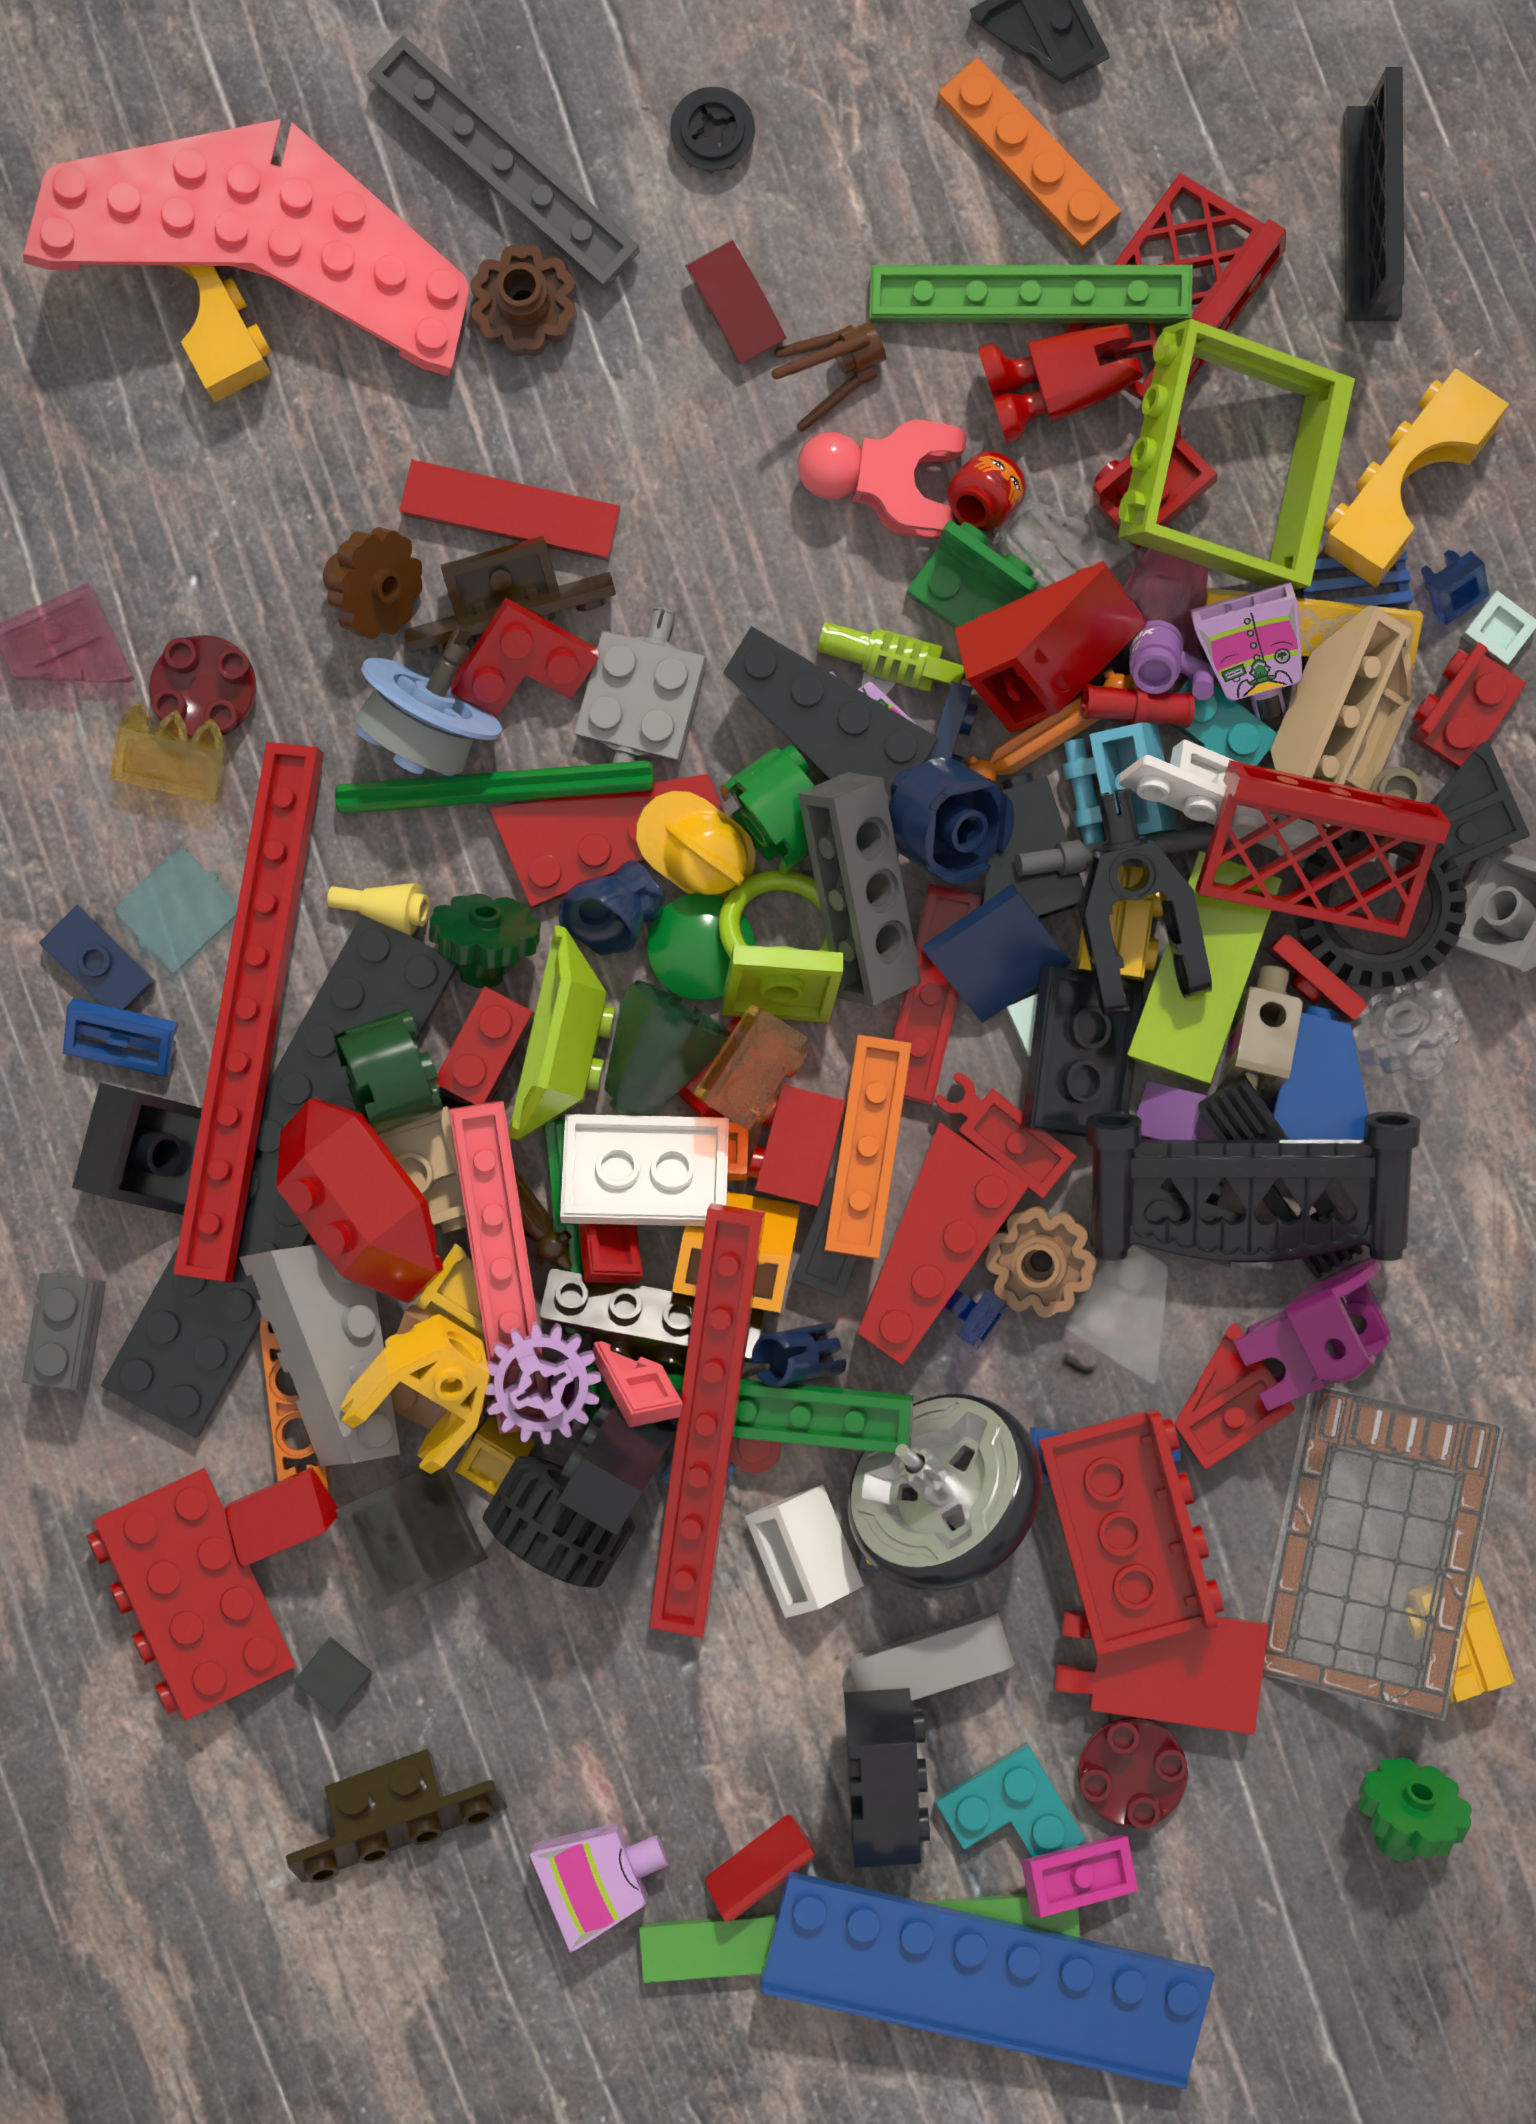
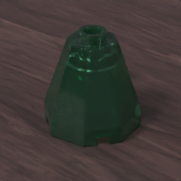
[604,979,731,1116]

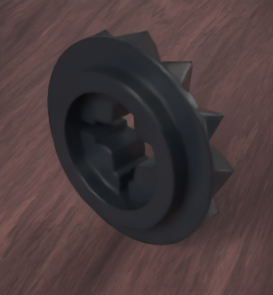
[670,87,755,174]

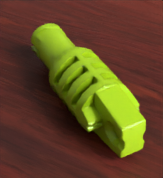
[816,621,965,693]

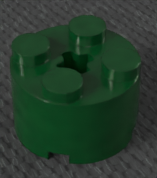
[333,1009,443,1135]

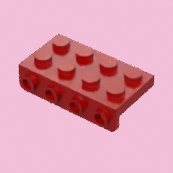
[1037,1408,1224,1656]
[86,1468,295,1721]

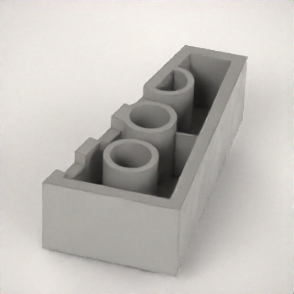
[239,1244,400,1466]

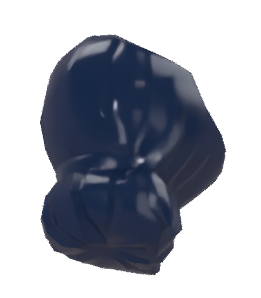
[559,860,665,955]

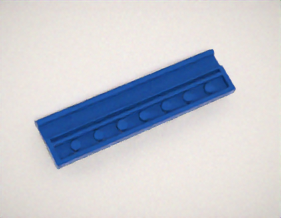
[759,1871,1215,2089]

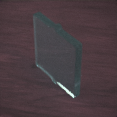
[113,845,238,974]

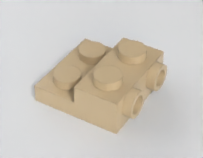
[378,1106,466,1234]

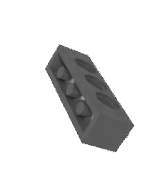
[798,772,921,1006]

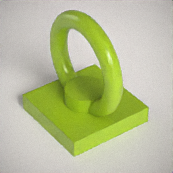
[718,869,843,1023]

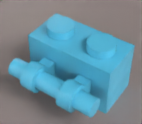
[1062,723,1178,845]

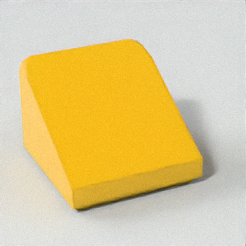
[455,1415,535,1496]

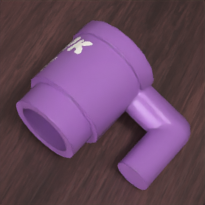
[1129,620,1214,700]

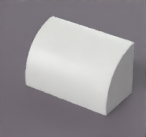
[745,1484,864,1618]

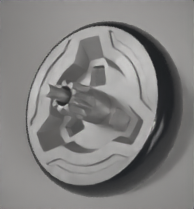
[847,1394,1042,1591]

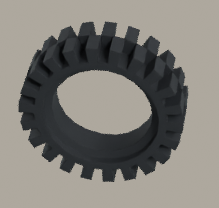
[1296,829,1467,989]

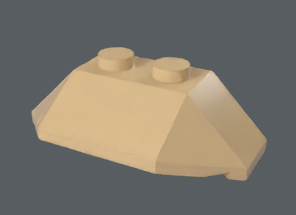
[1270,605,1412,828]

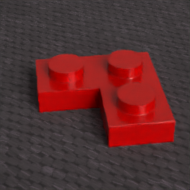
[450,598,600,718]

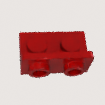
[1410,642,1526,770]

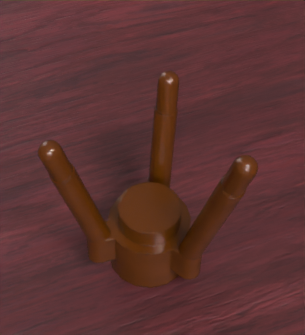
[771,321,886,431]

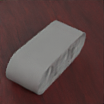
[848,1611,1015,1701]

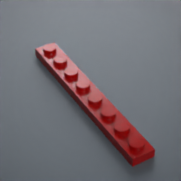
[649,1203,766,1638]

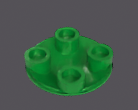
[647,893,755,1000]

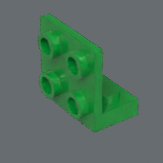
[906,520,1038,629]

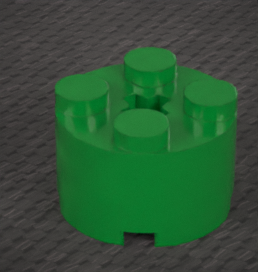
[720,745,814,874]

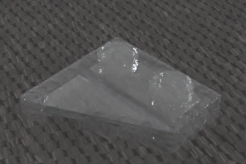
[1063,1245,1168,1385]

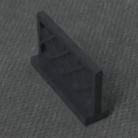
[1344,67,1404,322]

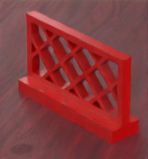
[1063,173,1286,401]
[1195,760,1451,938]

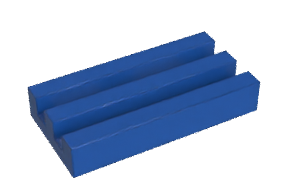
[1300,549,1413,607]
[62,998,178,1077]

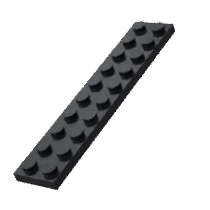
[101,914,457,1438]

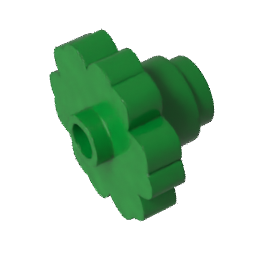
[1357,1757,1472,1862]

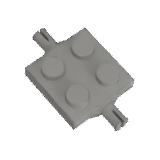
[574,607,707,763]

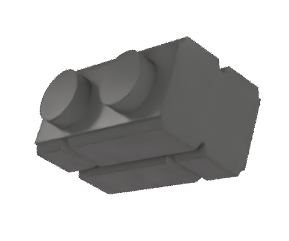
[22,1273,106,1391]

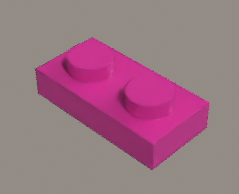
[1021,1835,1138,1918]

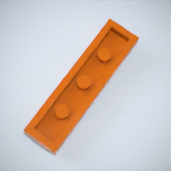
[937,57,1122,252]
[824,1035,912,1260]

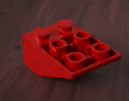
[955,561,1146,734]

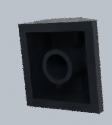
[72,1082,202,1215]

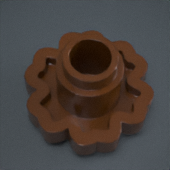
[470,245,577,356]
[323,527,423,639]

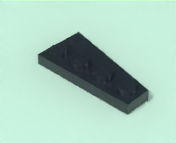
[723,626,938,804]

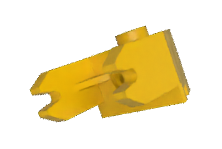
[340,1314,490,1474]

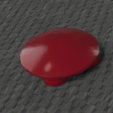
[149,635,257,740]
[1078,1718,1188,1830]

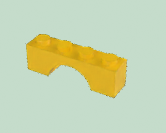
[170,265,272,403]
[1324,368,1509,588]

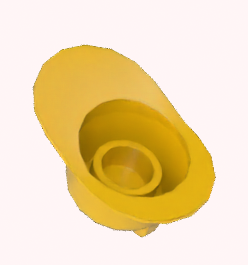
[636,791,756,898]

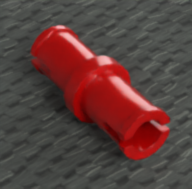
[1080,684,1195,728]

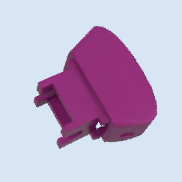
[1234,1257,1392,1411]

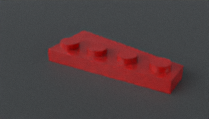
[489,774,725,909]

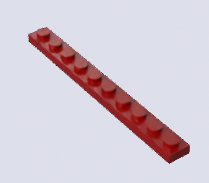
[173,742,324,1283]

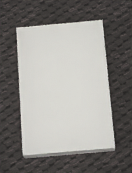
[560,1114,729,1226]

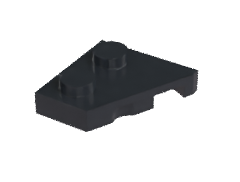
[970,0,1110,84]
[1429,740,1530,867]

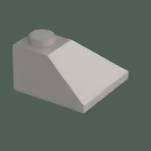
[1455,849,1536,973]

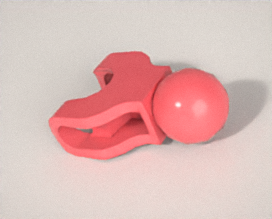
[797,419,967,539]

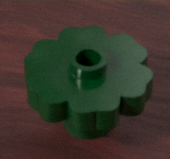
[429,893,541,988]

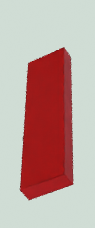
[399,459,621,561]
[892,884,982,1106]

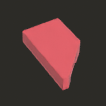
[592,1341,683,1428]

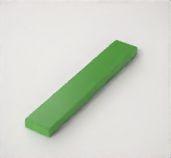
[869,265,1193,323]

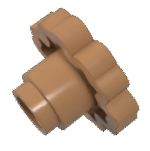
[985,1206,1097,1318]

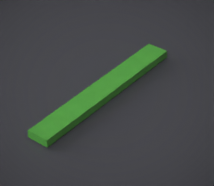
[639,1893,1081,1983]

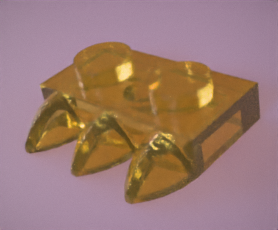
[110,702,228,804]

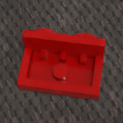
[1092,423,1217,550]

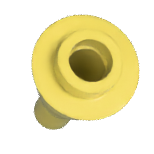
[327,882,429,936]

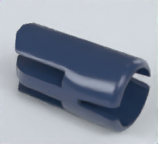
[751,1322,847,1388]

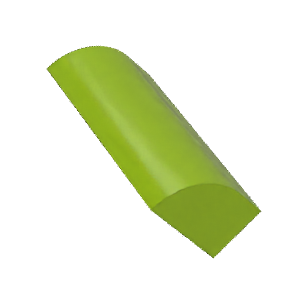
[1127,851,1282,1088]

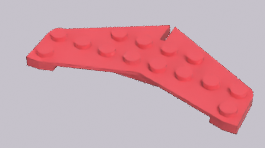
[23,119,469,376]

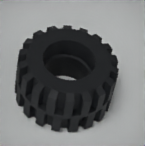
[482,1456,635,1588]

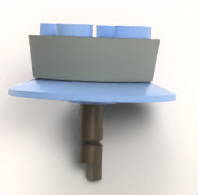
[355,625,502,776]

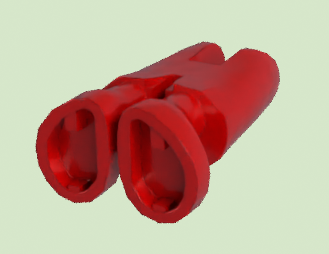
[978,324,1143,444]

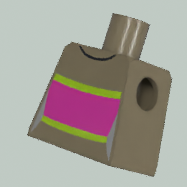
[1217,966,1303,1101]

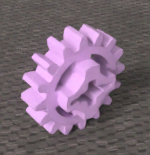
[485,1322,601,1444]

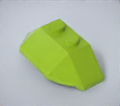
[508,925,616,1142]

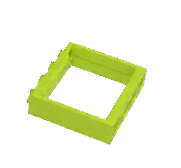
[1118,319,1355,590]

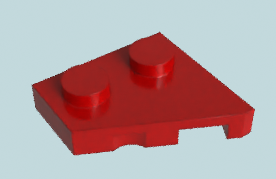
[1174,1322,1296,1471]

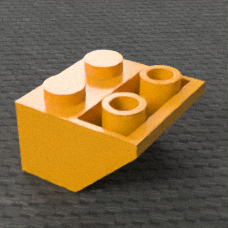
[672,1191,801,1313]

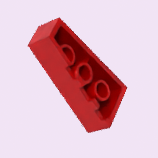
[856,1122,1029,1365]

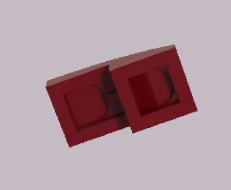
[685,240,787,364]

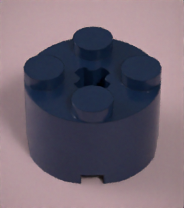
[889,758,1014,884]

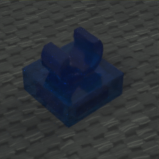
[1421,550,1490,625]
[944,1289,1008,1351]

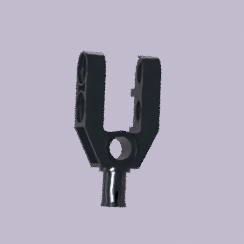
[1079,788,1212,1016]

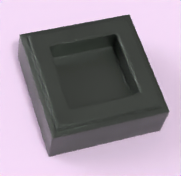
[293,1637,372,1716]

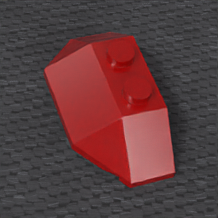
[276,1097,444,1303]

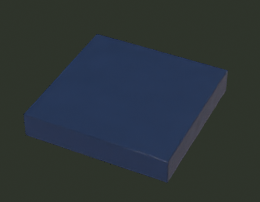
[922,884,1072,1023]

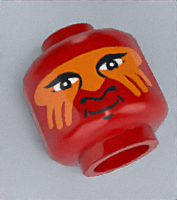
[947,451,1027,532]

